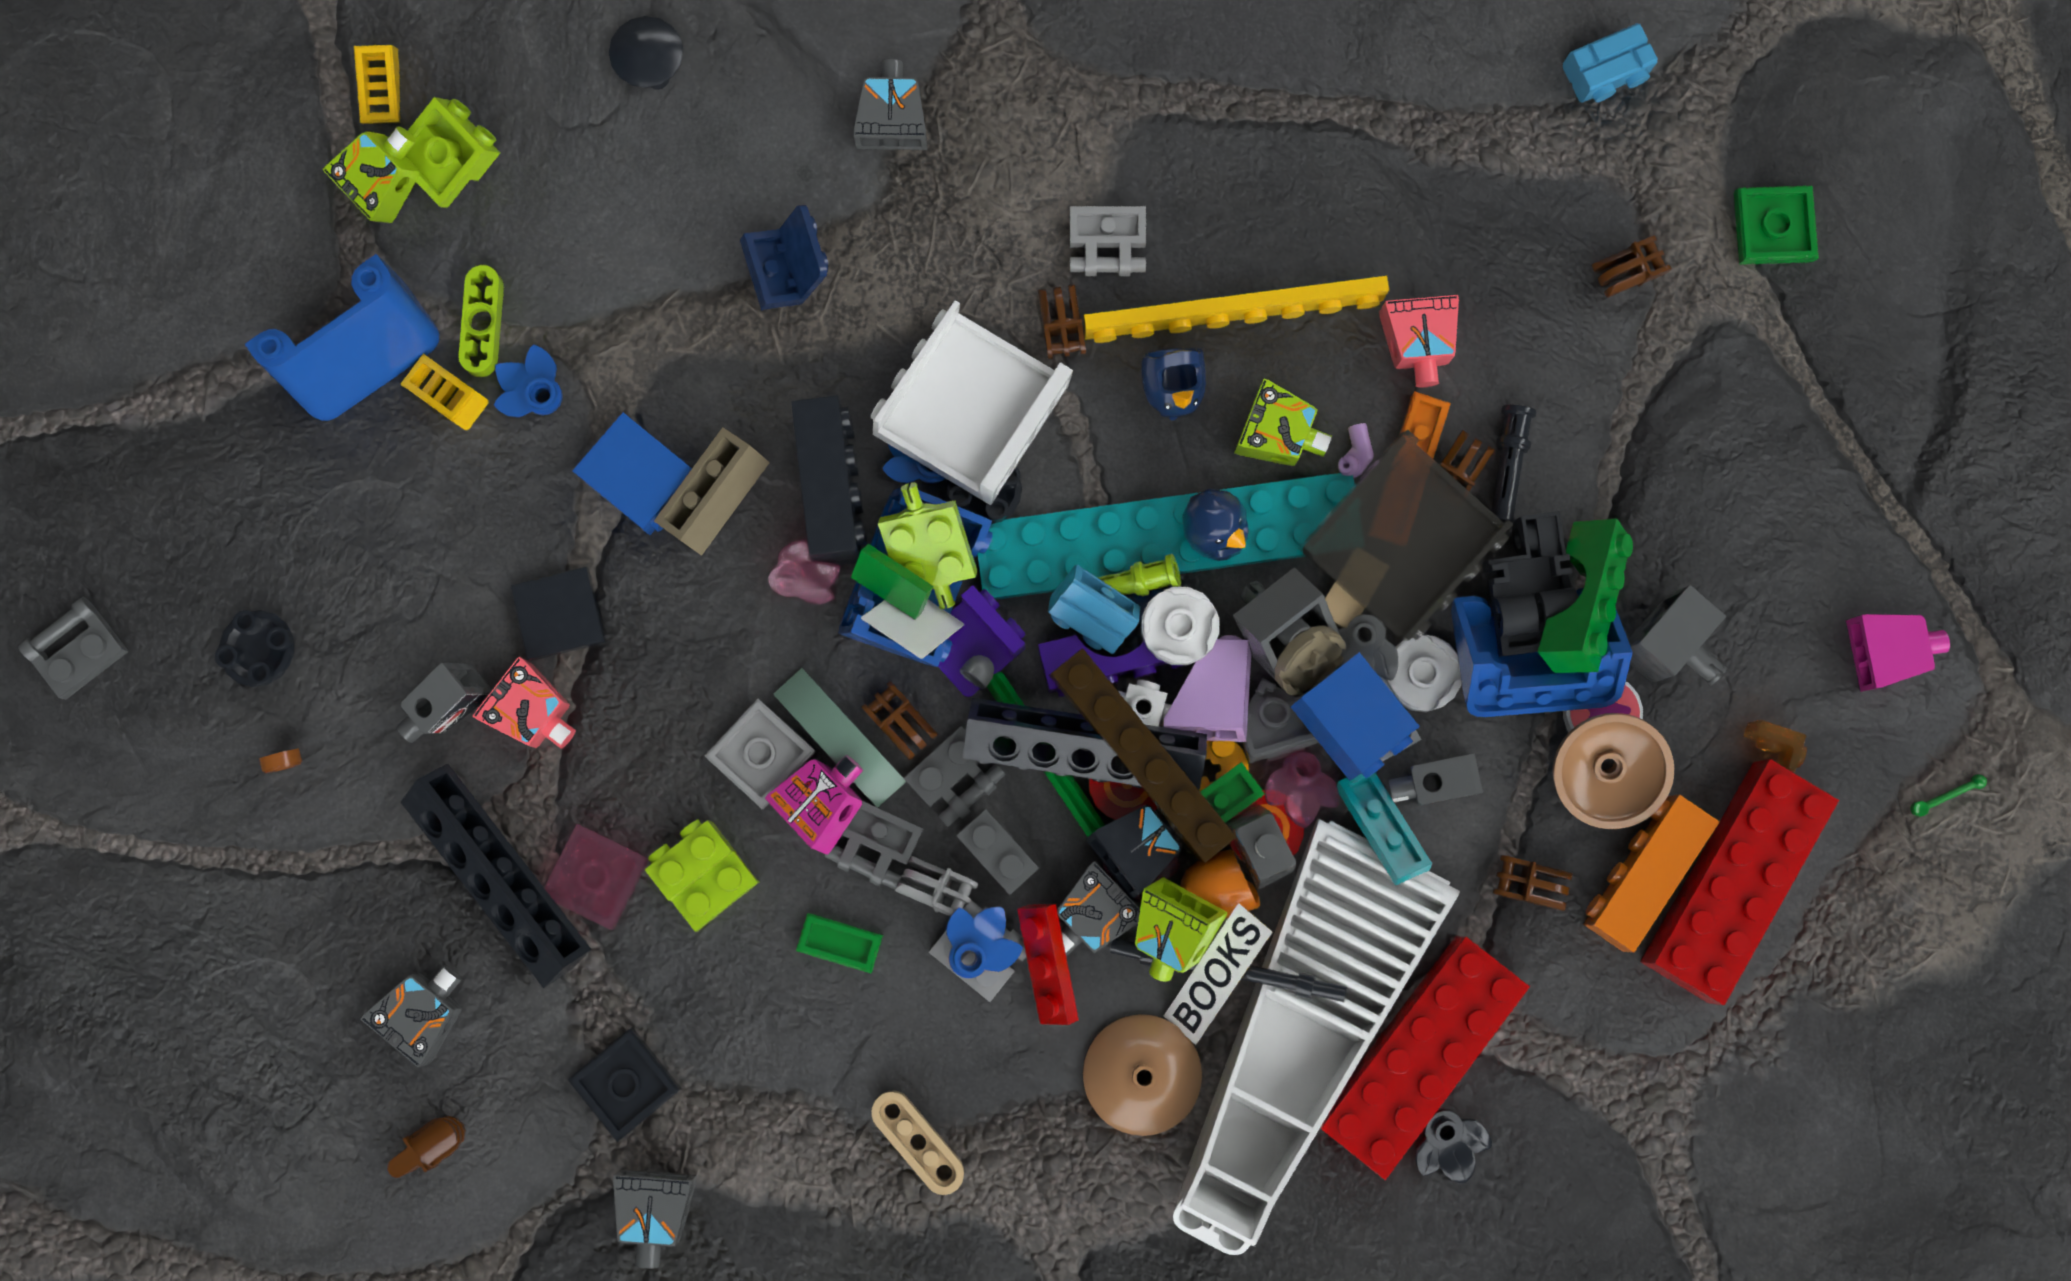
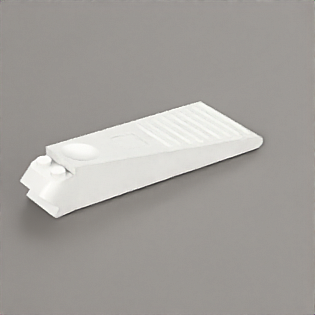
[1173,819,1460,1255]

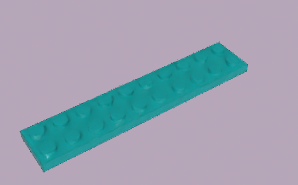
[977,473,1364,600]

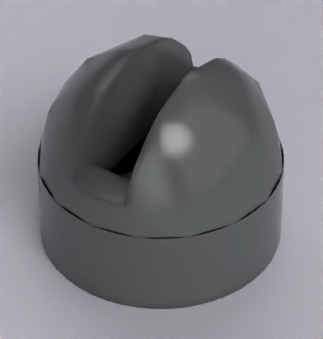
[960,655,994,689]

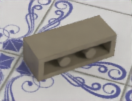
[654,427,770,555]

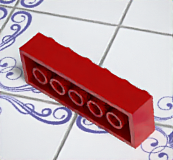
[1640,759,1839,1006]
[1320,936,1530,1180]

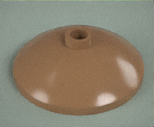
[1553,713,1674,829]
[1083,1014,1202,1136]

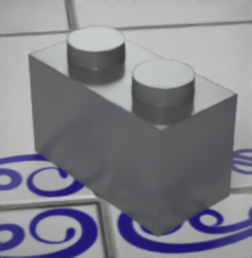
[957,809,1039,895]

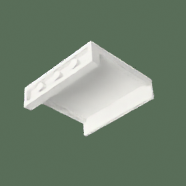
[871,300,1073,505]

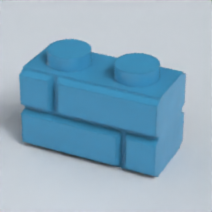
[1563,23,1658,103]
[1048,565,1141,654]

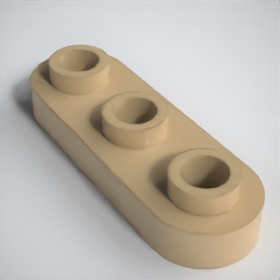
[872,1091,964,1195]

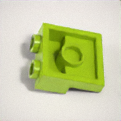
[406,97,500,208]
[645,819,760,932]

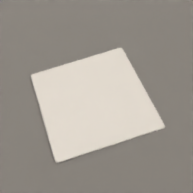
[861,600,964,659]

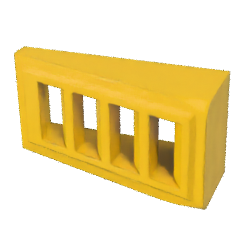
[354,45,400,124]
[401,354,488,430]

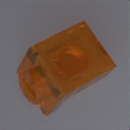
[1744,720,1807,772]

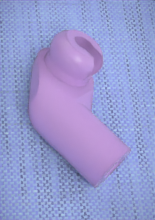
[1338,423,1374,478]

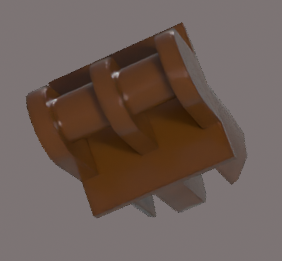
[1591,235,1672,298]
[1038,285,1086,359]
[1423,430,1495,510]
[861,681,939,760]
[1492,855,1573,911]
[387,1116,466,1178]

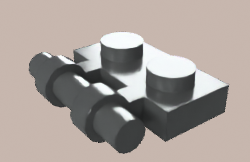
[904,726,1006,827]
[825,801,924,890]

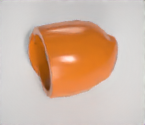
[1180,849,1260,919]

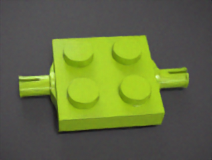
[878,482,977,609]

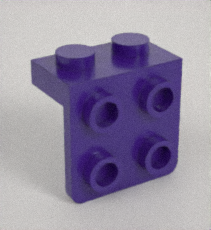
[938,585,1026,697]

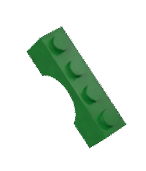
[1538,519,1633,673]

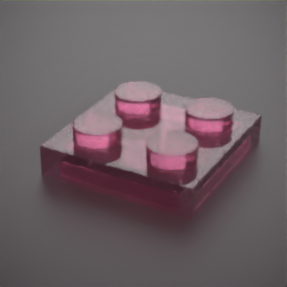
[544,824,649,930]

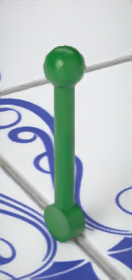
[1910,774,1987,817]

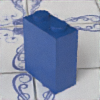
[572,412,692,536]
[1291,652,1420,781]

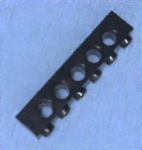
[963,698,1207,790]
[401,763,592,989]

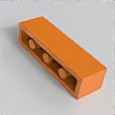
[1583,795,1719,953]

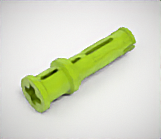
[1097,554,1181,597]

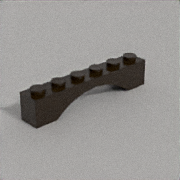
[1048,648,1236,863]

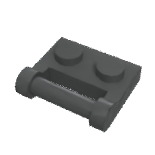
[18,596,129,700]

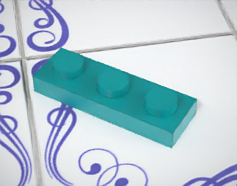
[1336,773,1432,886]

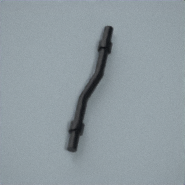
[1110,938,1347,1002]

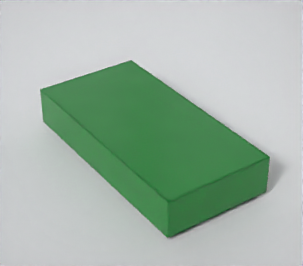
[851,544,933,620]
[796,913,884,974]

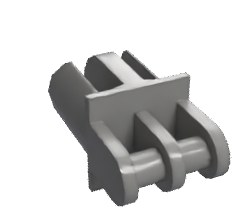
[895,856,978,917]

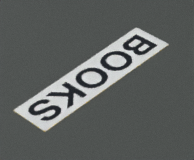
[1164,903,1272,1045]

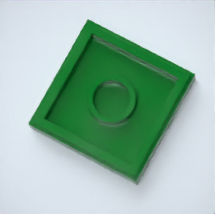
[1733,186,1819,265]

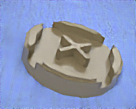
[1275,625,1346,697]

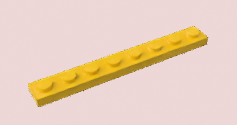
[1083,276,1389,343]

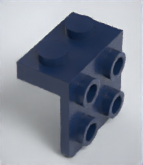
[740,205,828,310]

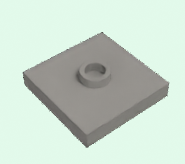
[705,699,816,809]

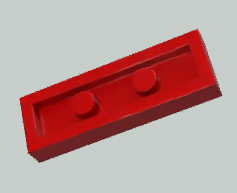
[1017,904,1079,1025]

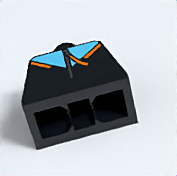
[1086,804,1182,899]

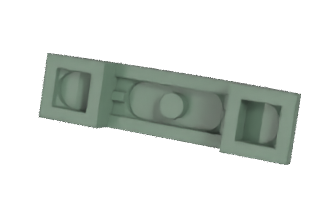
[774,668,906,808]

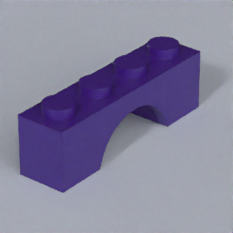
[1038,635,1194,698]

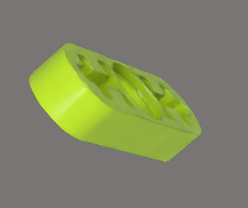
[459,265,504,377]

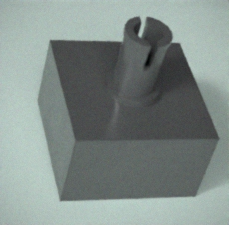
[1233,567,1340,679]
[1628,585,1728,686]

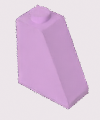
[1163,635,1251,742]

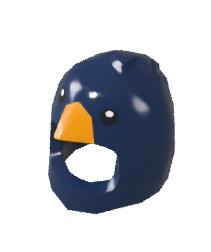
[1141,348,1206,420]
[1182,489,1249,561]

